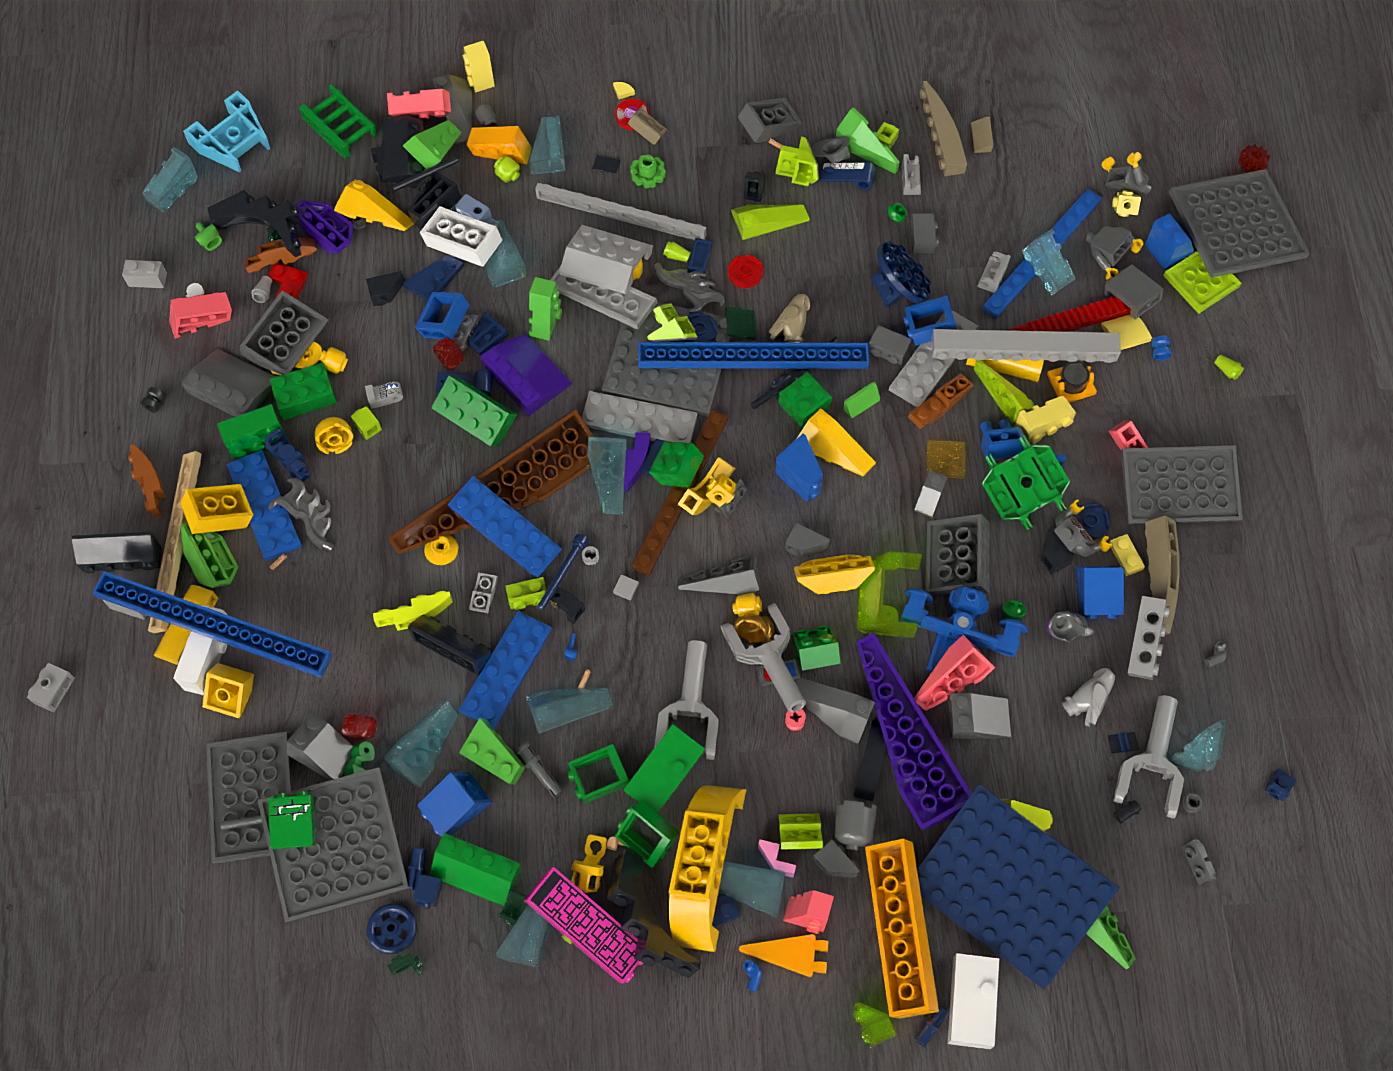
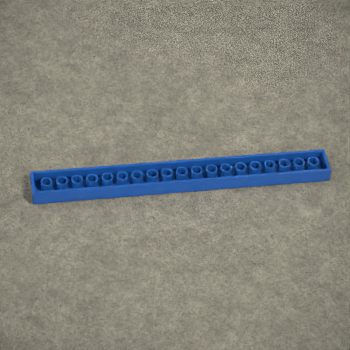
[638,342,869,369]
[92,571,333,678]

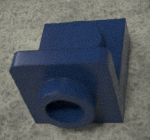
[1265,769,1296,801]

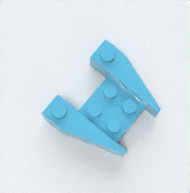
[183,90,270,172]

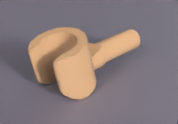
[606,837,625,851]

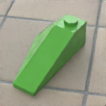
[1086,902,1136,969]

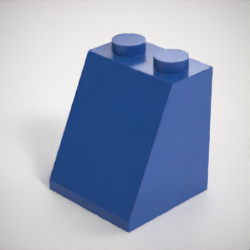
[1145,213,1195,271]
[775,433,823,503]
[1076,566,1124,619]
[417,772,493,837]

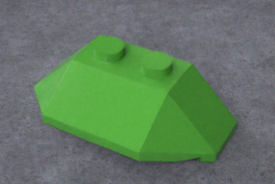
[181,523,238,588]

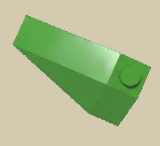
[836,108,900,174]

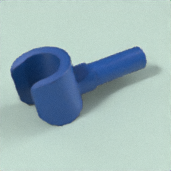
[565,633,578,661]

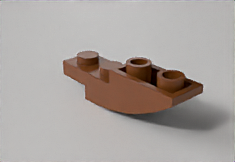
[245,238,317,273]
[908,373,974,429]
[128,444,166,517]

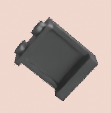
[1104,264,1164,319]

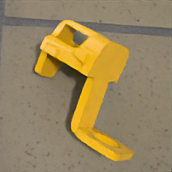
[571,835,607,893]

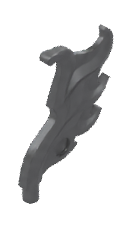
[654,263,724,315]
[269,478,334,551]

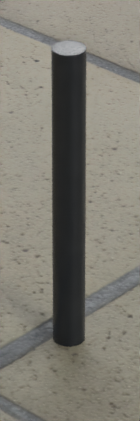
[392,156,459,191]

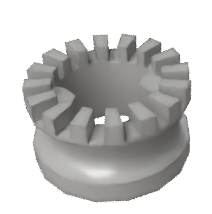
[582,546,599,566]

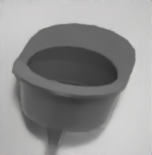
[811,136,850,163]

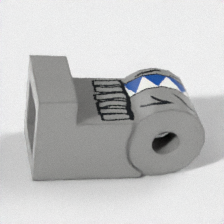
[365,382,403,409]

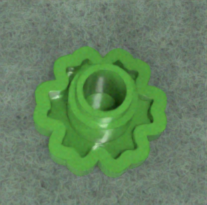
[630,155,666,188]

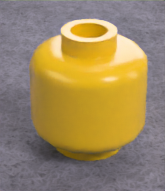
[319,347,348,374]
[732,593,762,617]

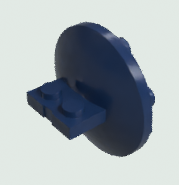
[871,241,931,307]

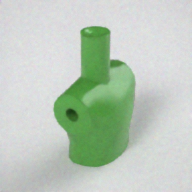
[194,222,222,251]

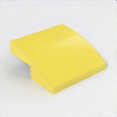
[1101,315,1152,350]

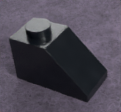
[744,172,765,202]
[366,271,405,306]

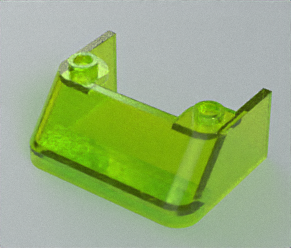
[856,551,922,638]

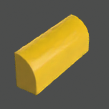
[966,358,1044,382]
[154,585,218,665]

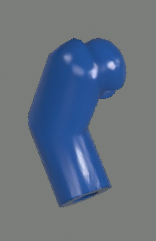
[743,959,762,992]

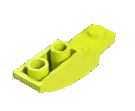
[373,591,453,631]

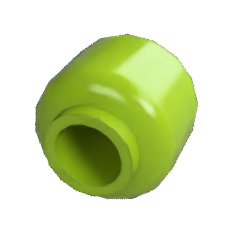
[494,156,520,183]

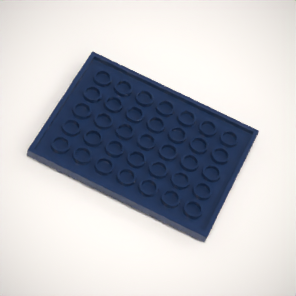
[917,784,1120,990]

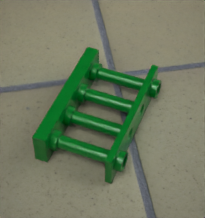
[299,84,377,159]

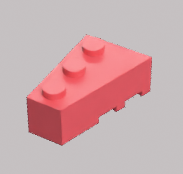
[387,89,451,120]
[169,292,232,339]
[783,890,834,934]

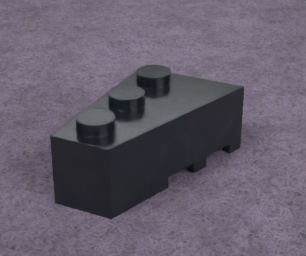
[408,172,462,230]

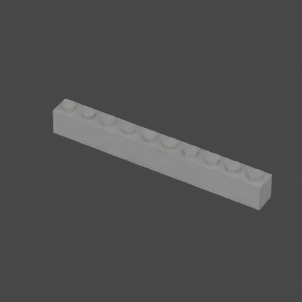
[931,329,1121,363]

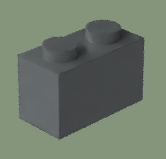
[911,214,939,254]
[868,325,912,365]

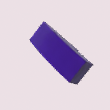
[624,432,651,491]

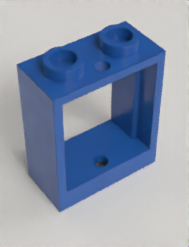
[415,291,470,340]
[903,296,957,346]

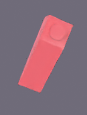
[1109,420,1148,450]

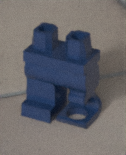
[264,429,310,482]

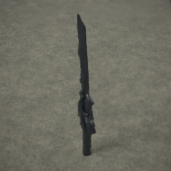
[751,337,836,409]

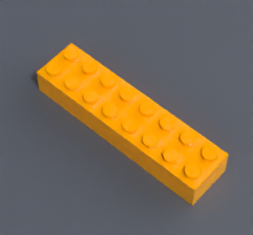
[865,839,939,1019]

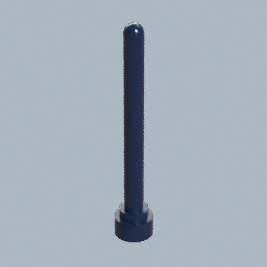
[538,534,589,610]

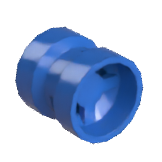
[1151,336,1172,360]

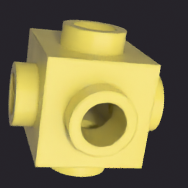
[1112,190,1141,217]

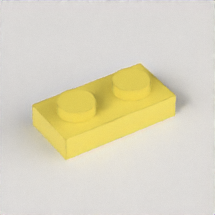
[1109,534,1145,576]

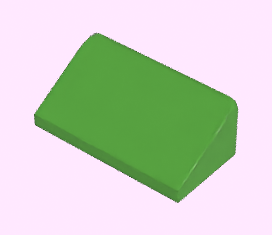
[843,382,880,418]

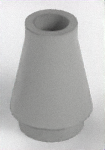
[251,276,272,303]

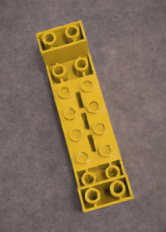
[669,785,746,952]

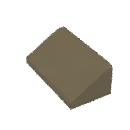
[628,108,667,145]
[971,117,993,153]

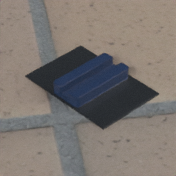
[592,155,620,173]
[1107,732,1139,754]

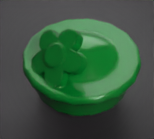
[888,203,907,223]
[1002,600,1026,620]

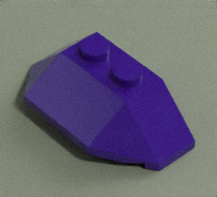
[296,200,354,254]

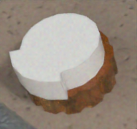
[186,283,207,297]

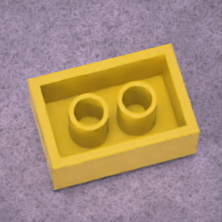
[180,484,253,534]

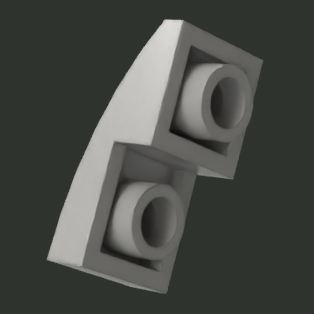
[469,572,498,613]

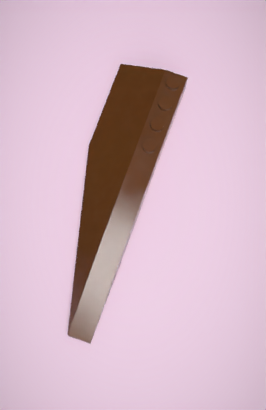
[387,409,607,554]

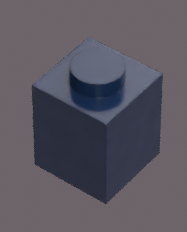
[413,874,442,909]

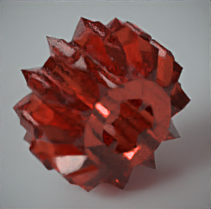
[1238,144,1270,173]
[433,337,463,370]
[342,714,377,739]

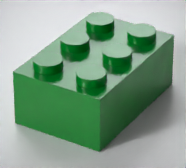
[269,362,337,420]
[217,404,286,459]

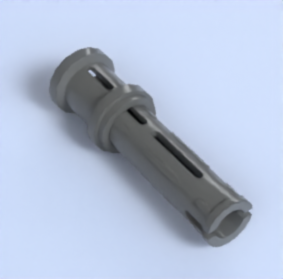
[515,742,564,798]

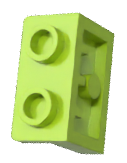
[505,577,546,610]

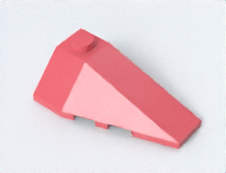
[914,635,995,711]

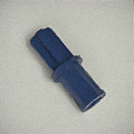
[407,848,426,890]
[914,1006,948,1047]

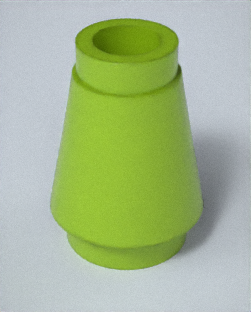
[663,241,691,262]
[1215,355,1244,380]

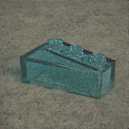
[142,147,198,213]

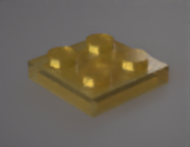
[927,440,965,479]

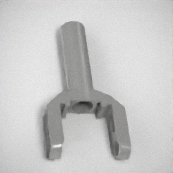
[721,603,806,712]
[654,640,719,760]
[1113,695,1184,819]

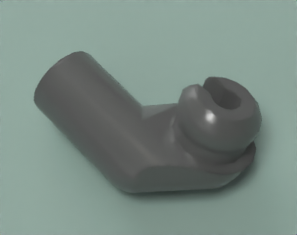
[1205,641,1227,668]

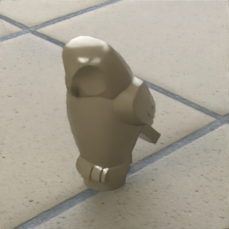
[769,294,810,343]

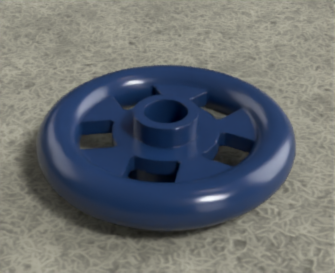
[367,904,417,954]

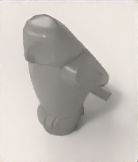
[1062,668,1115,727]

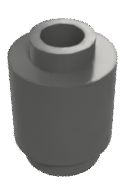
[475,104,498,127]

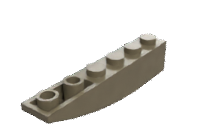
[919,81,967,176]
[1145,516,1180,635]

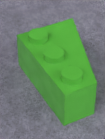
[403,120,462,169]
[529,277,562,341]
[459,718,526,785]

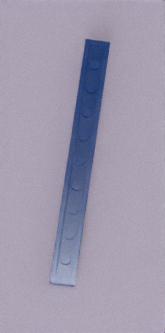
[983,189,1102,319]

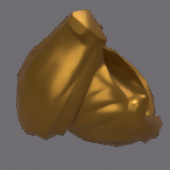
[734,614,775,644]

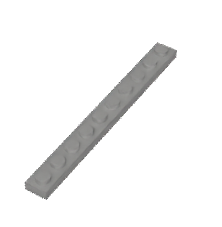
[535,183,706,240]

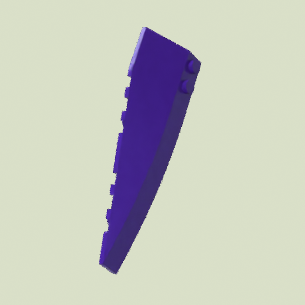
[856,632,972,831]

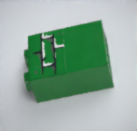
[268,791,316,850]

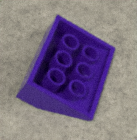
[481,334,572,417]

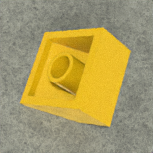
[203,663,254,718]

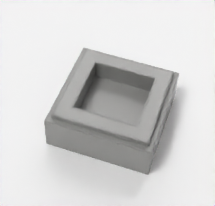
[613,575,639,601]

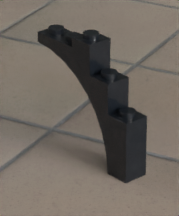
[207,190,302,258]
[607,849,701,978]

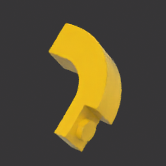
[678,457,735,515]

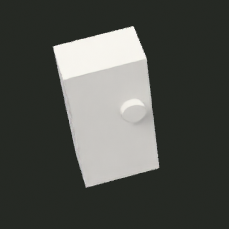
[420,206,502,267]
[173,605,227,695]
[948,953,999,1049]

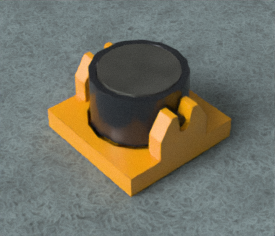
[1047,361,1097,403]

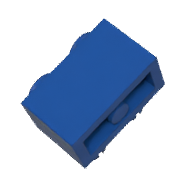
[980,419,1025,460]

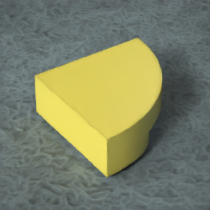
[613,82,635,100]

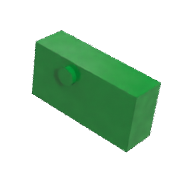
[623,724,706,813]

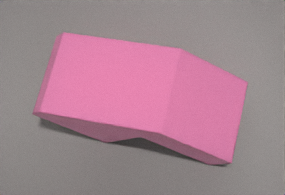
[758,840,796,878]

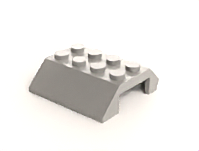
[560,225,653,294]

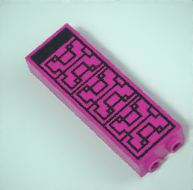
[523,867,643,984]

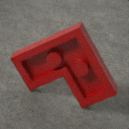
[268,263,309,299]

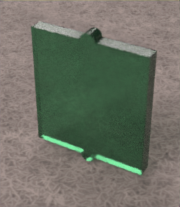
[725,306,756,340]

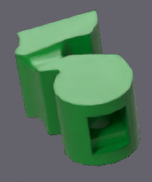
[343,741,375,777]

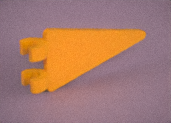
[739,934,829,977]

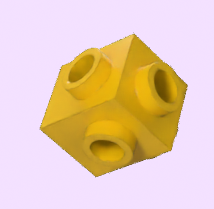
[706,472,736,507]

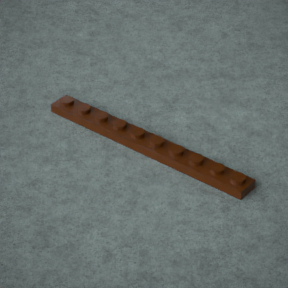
[632,409,729,576]

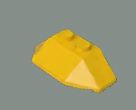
[794,554,875,594]

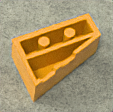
[467,126,532,165]

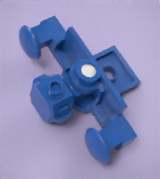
[901,586,1028,673]

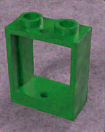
[566,744,629,804]
[615,800,680,868]

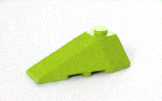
[731,205,810,240]
[974,360,1034,427]

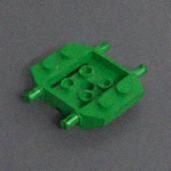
[982,435,1070,531]

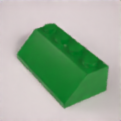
[429,833,522,907]

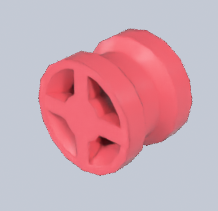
[785,709,806,731]

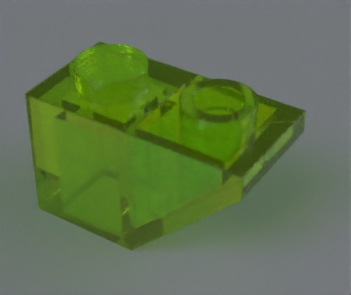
[852,1002,896,1047]

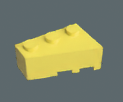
[462,41,495,93]
[1014,395,1076,444]

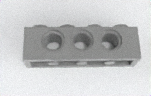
[1128,596,1170,680]

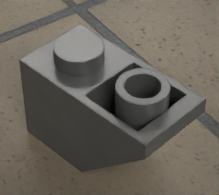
[812,840,860,878]

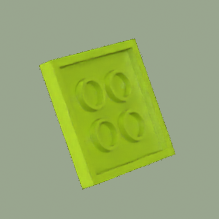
[1163,251,1242,314]

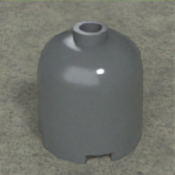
[835,800,877,851]

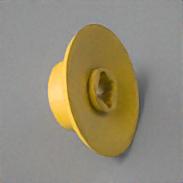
[295,342,322,369]
[424,535,459,565]

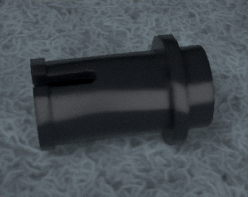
[1113,800,1141,824]

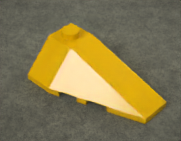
[334,179,414,231]
[797,409,876,476]

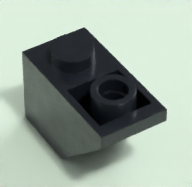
[1041,527,1074,575]

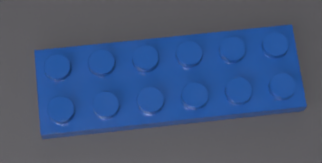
[227,450,302,561]
[448,476,562,578]
[459,611,552,729]

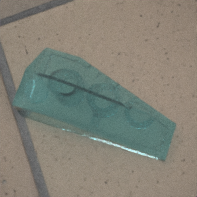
[486,218,527,288]
[588,437,628,515]
[526,688,614,734]
[383,701,458,787]
[1169,719,1226,772]

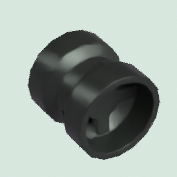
[140,387,166,413]

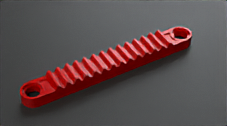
[1010,297,1131,332]

